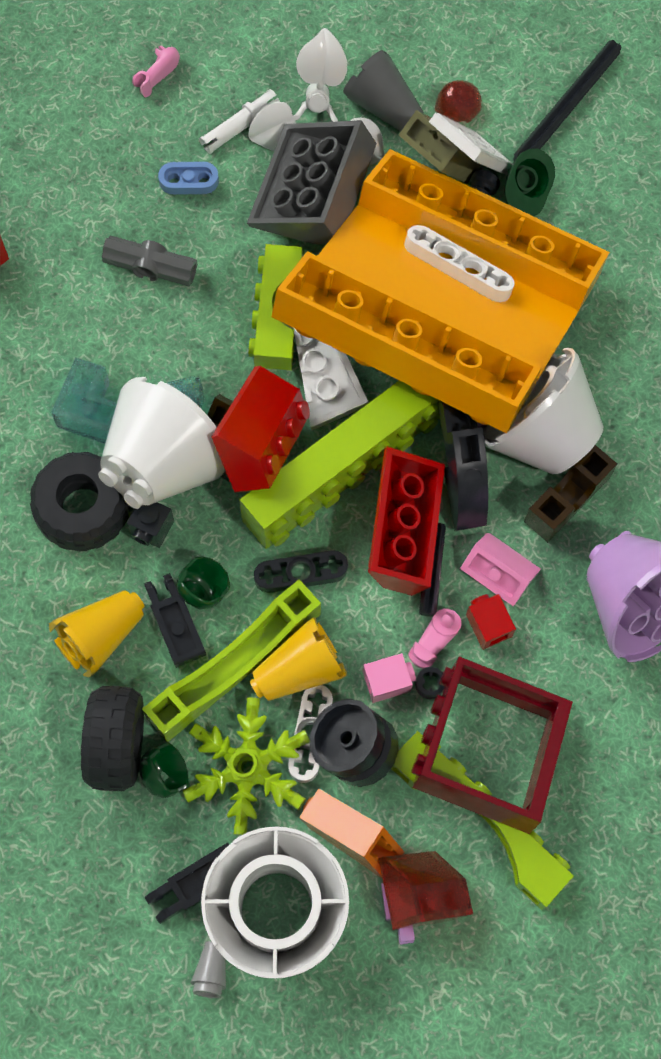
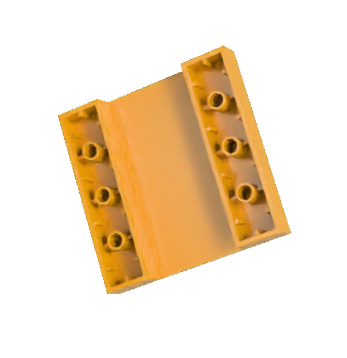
[271,149,610,434]

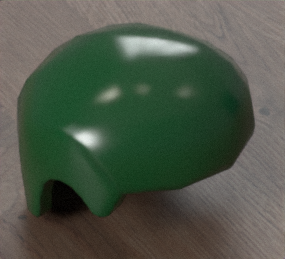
[177,556,230,610]
[139,743,189,798]

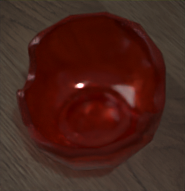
[435,80,482,123]

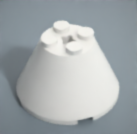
[98,377,225,509]

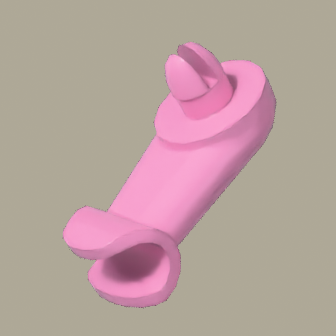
[132,46,180,98]
[408,608,461,669]

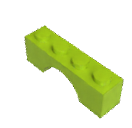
[248,244,303,371]

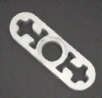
[288,685,333,783]

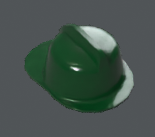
[504,148,555,216]

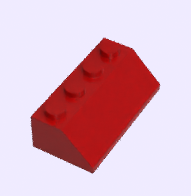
[211,366,310,492]
[368,446,445,596]

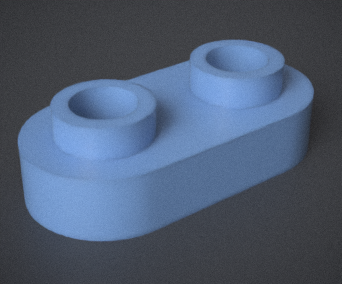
[158,162,219,195]

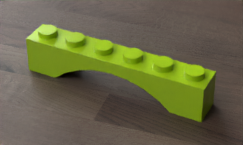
[142,579,321,743]
[391,731,574,910]

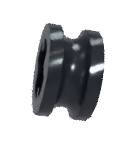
[415,667,445,699]

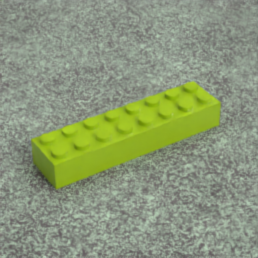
[239,380,440,549]

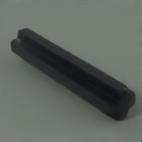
[419,523,446,617]

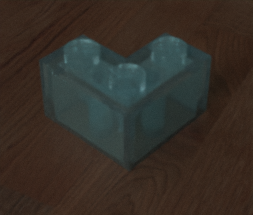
[51,357,117,444]

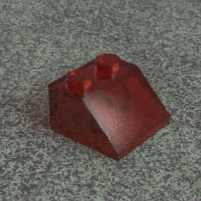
[378,851,473,930]

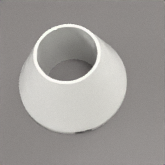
[483,348,603,474]
[201,827,349,979]

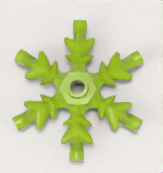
[183,697,310,836]

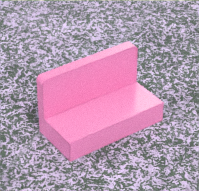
[460,533,541,606]

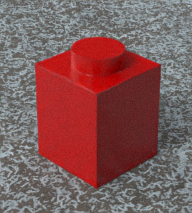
[466,594,516,650]

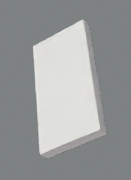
[429,113,513,175]

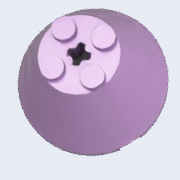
[587,531,661,662]

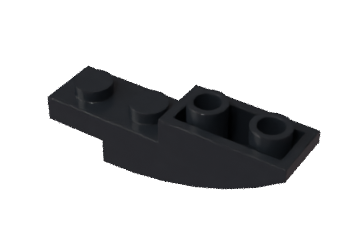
[437,401,488,531]

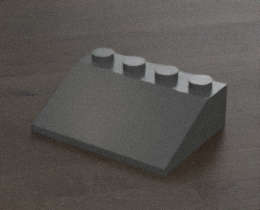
[247,120,377,245]

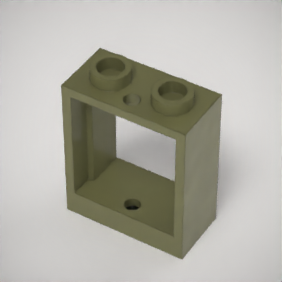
[399,110,482,183]

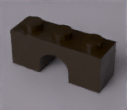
[524,445,618,543]

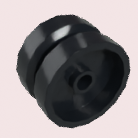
[310,699,399,787]

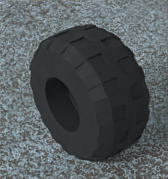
[30,452,130,552]
[81,686,144,791]

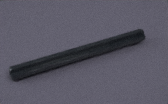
[513,40,622,162]

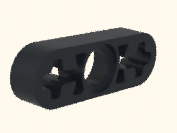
[254,550,348,593]

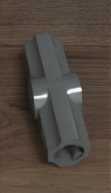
[102,235,198,287]

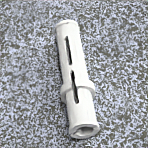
[199,89,280,154]

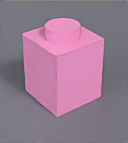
[363,653,416,703]

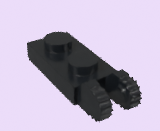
[144,573,206,668]
[145,843,229,924]

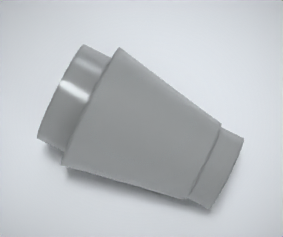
[191,941,226,998]

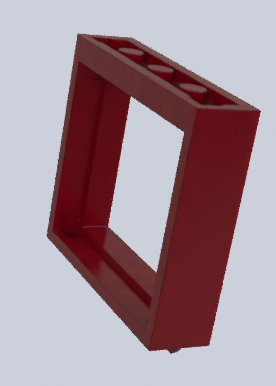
[411,656,573,834]

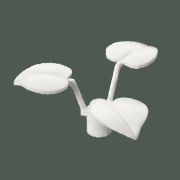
[248,28,385,165]

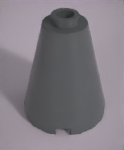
[343,50,424,132]

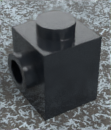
[127,502,174,548]

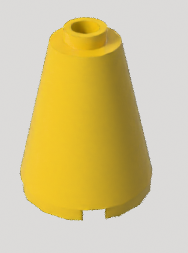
[49,590,144,677]
[250,617,347,701]

